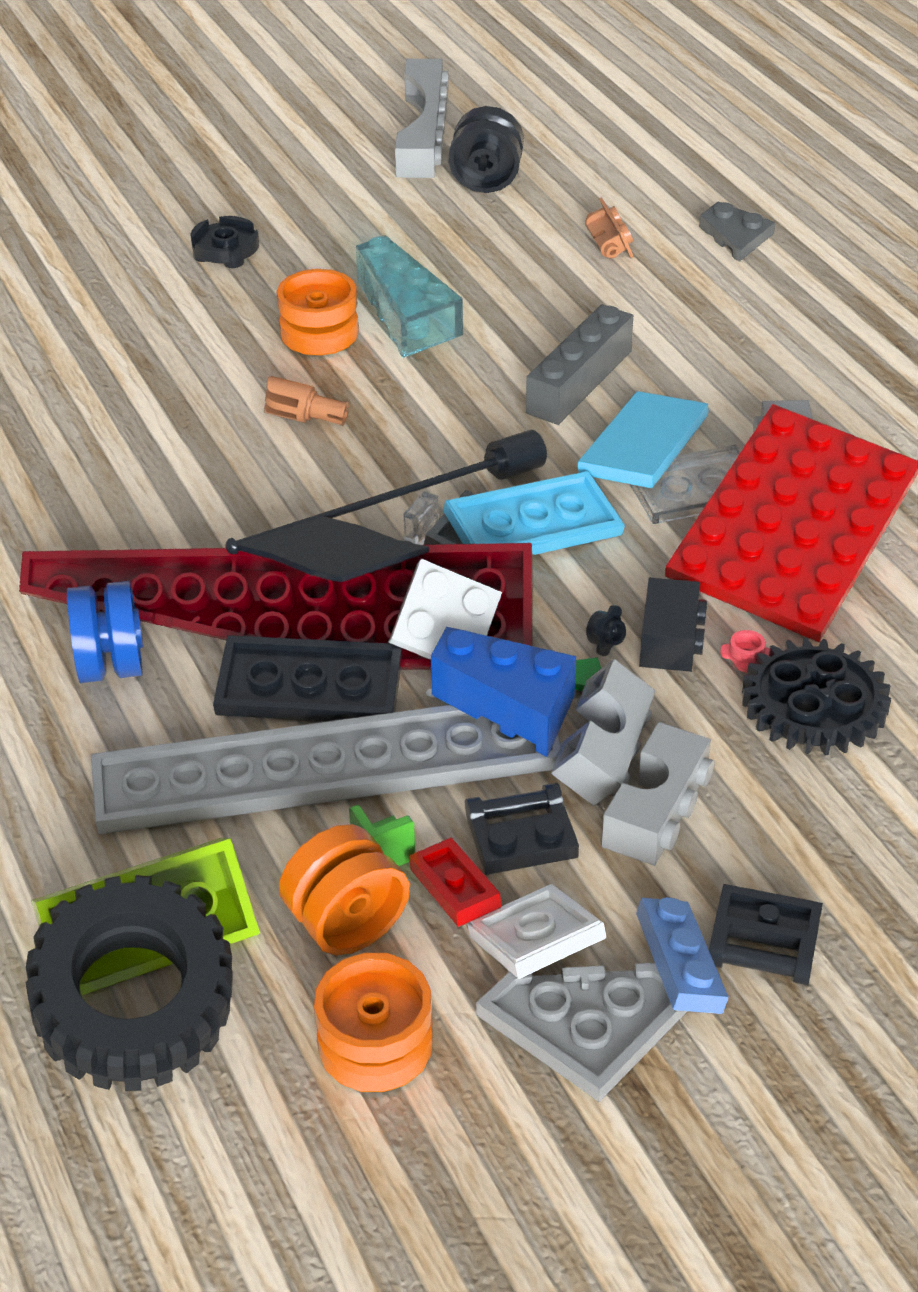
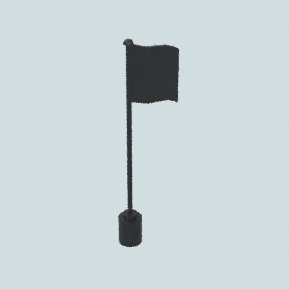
[225,430,547,582]

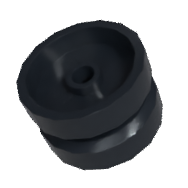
[448,106,525,193]

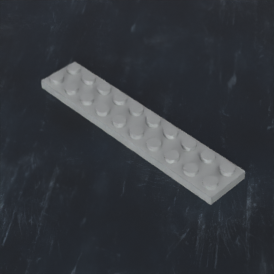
[91,705,561,835]

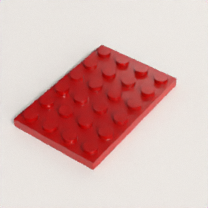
[665,404,918,643]

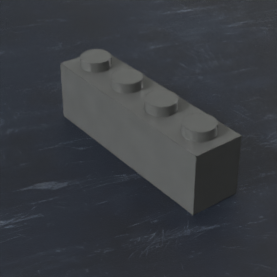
[526,304,634,425]

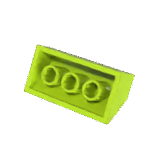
[31,838,260,996]

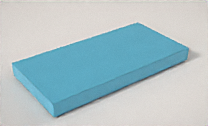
[578,391,708,488]
[443,471,625,555]

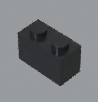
[639,577,707,672]

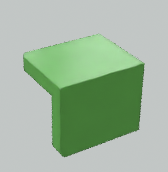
[349,804,415,866]

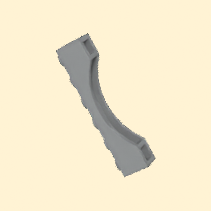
[395,59,449,178]

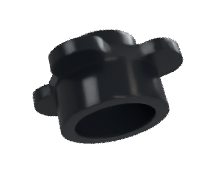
[586,605,626,656]

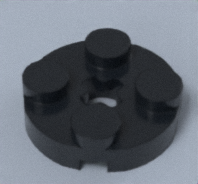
[190,216,259,268]

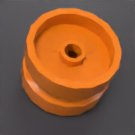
[277,269,359,356]
[279,824,410,956]
[314,953,433,1092]

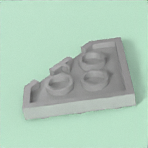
[476,963,688,1102]

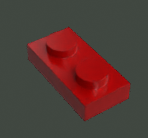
[409,837,501,927]

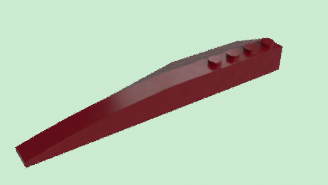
[19,543,533,670]

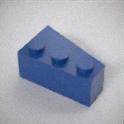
[431,626,576,757]

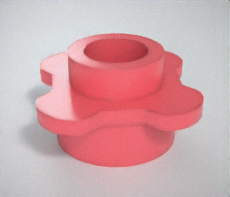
[720,630,770,673]

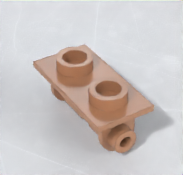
[585,197,634,258]

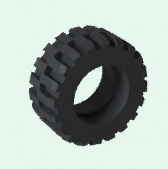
[25,875,233,1091]

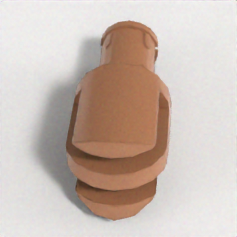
[264,376,349,426]

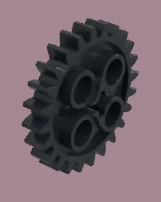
[742,638,891,755]

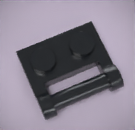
[465,783,579,875]
[709,884,823,986]

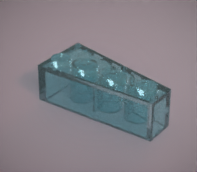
[356,235,463,358]

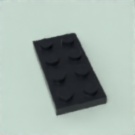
[213,635,403,721]

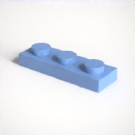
[636,897,729,1014]

